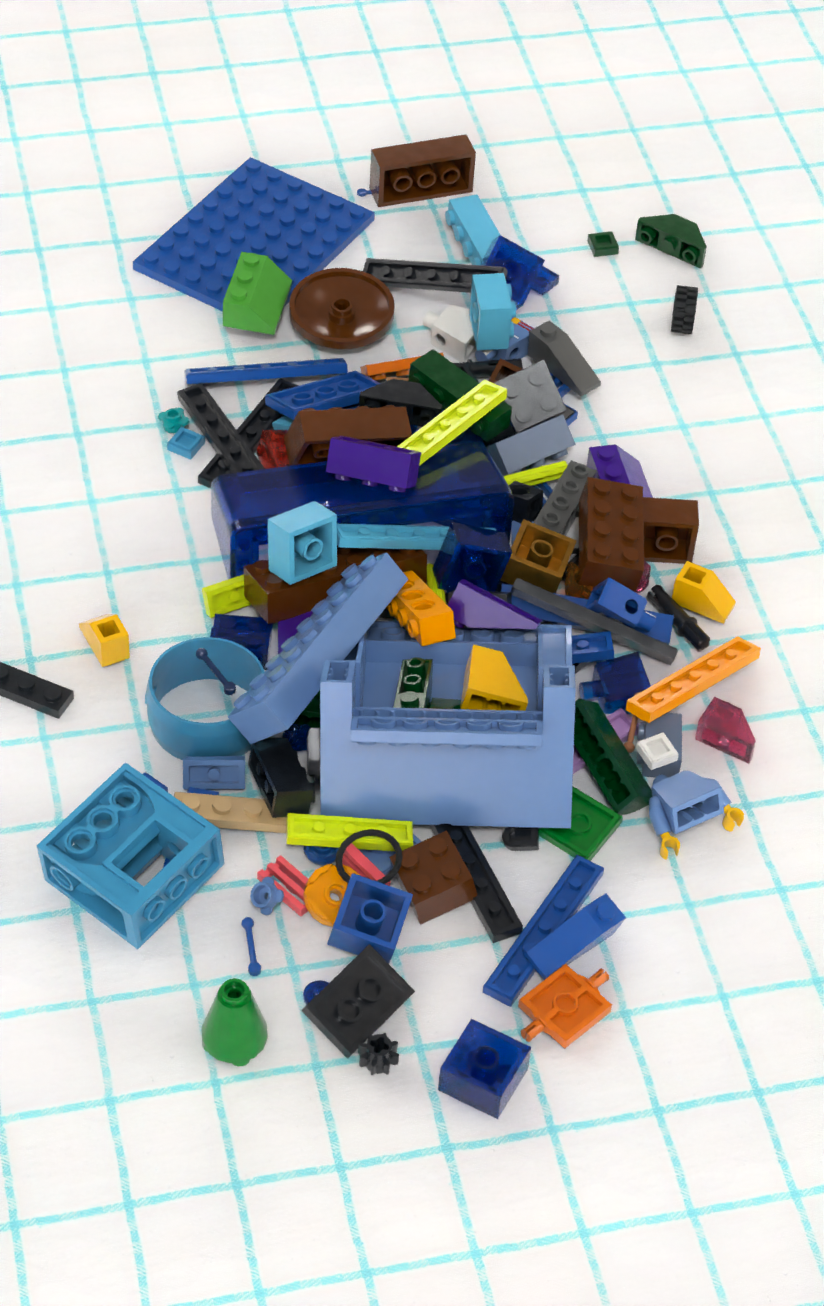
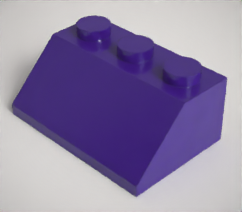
[587,444,653,498]

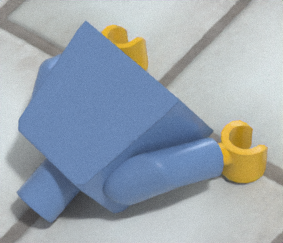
[649,771,744,860]

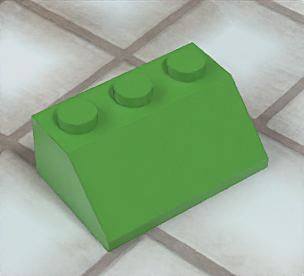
[223,252,292,335]

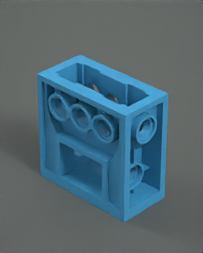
[37,762,225,949]

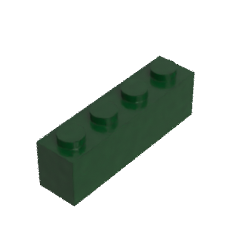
[408,349,513,442]

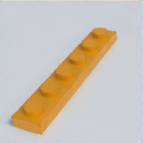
[626,636,761,723]

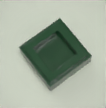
[587,231,619,257]

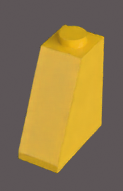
[460,644,528,711]

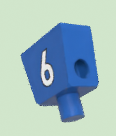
[585,578,656,632]

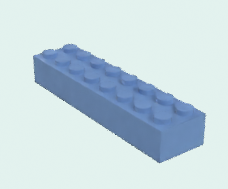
[228,552,408,744]

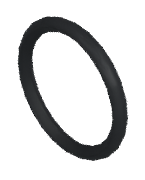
[335,829,403,884]

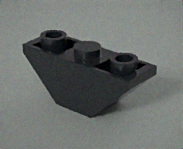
[359,379,442,427]

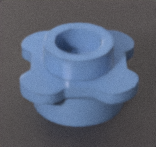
[250,877,284,915]

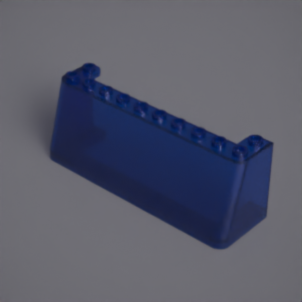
[211,442,514,579]

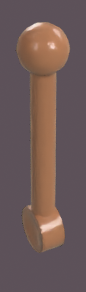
[624,692,640,753]

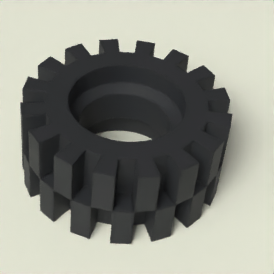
[671,285,698,334]

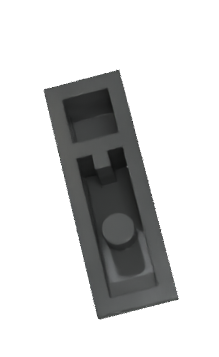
[528,320,601,396]

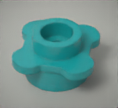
[158,408,189,433]

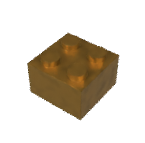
[499,519,577,593]

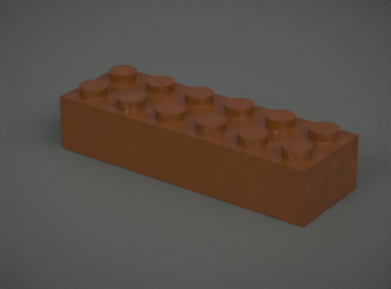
[244,546,427,624]

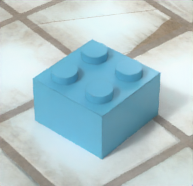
[469,273,516,351]
[267,501,337,585]

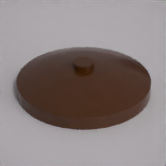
[289,268,395,349]

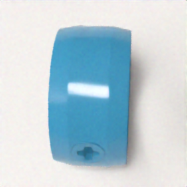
[145,637,264,760]

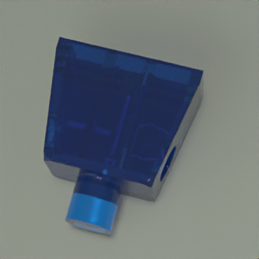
[579,652,651,714]

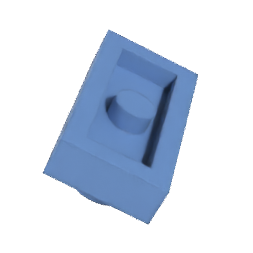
[183,756,245,789]

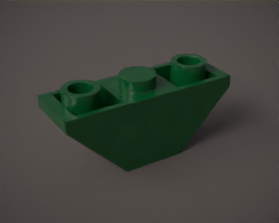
[635,214,707,268]

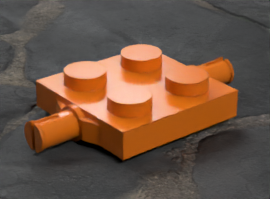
[518,964,612,1049]

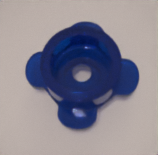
[282,724,310,751]

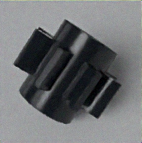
[358,1033,399,1075]

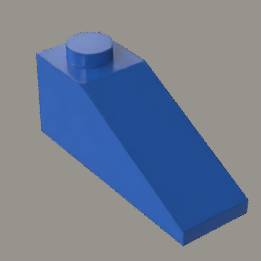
[524,893,626,980]

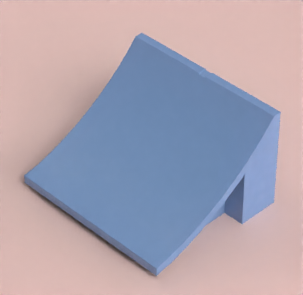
[320,621,576,828]

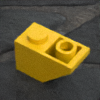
[672,561,736,624]
[79,614,130,667]

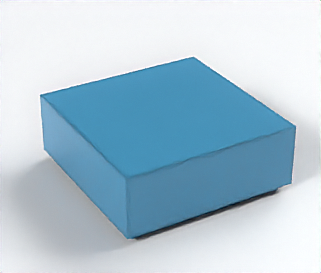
[167,427,205,460]

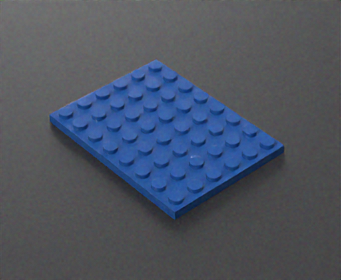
[133,157,375,312]

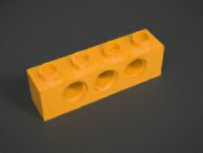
[386,570,456,646]

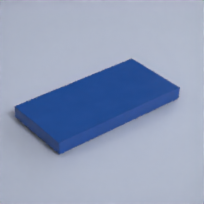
[265,371,381,420]

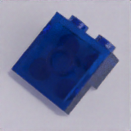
[210,614,273,670]

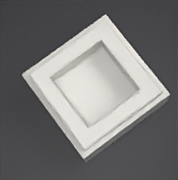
[636,732,679,770]

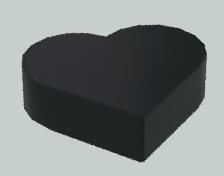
[502,827,539,851]

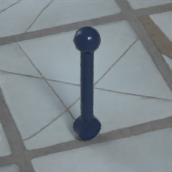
[196,648,236,695]

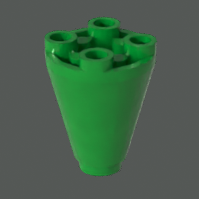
[201,978,268,1067]

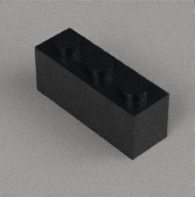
[248,738,315,818]

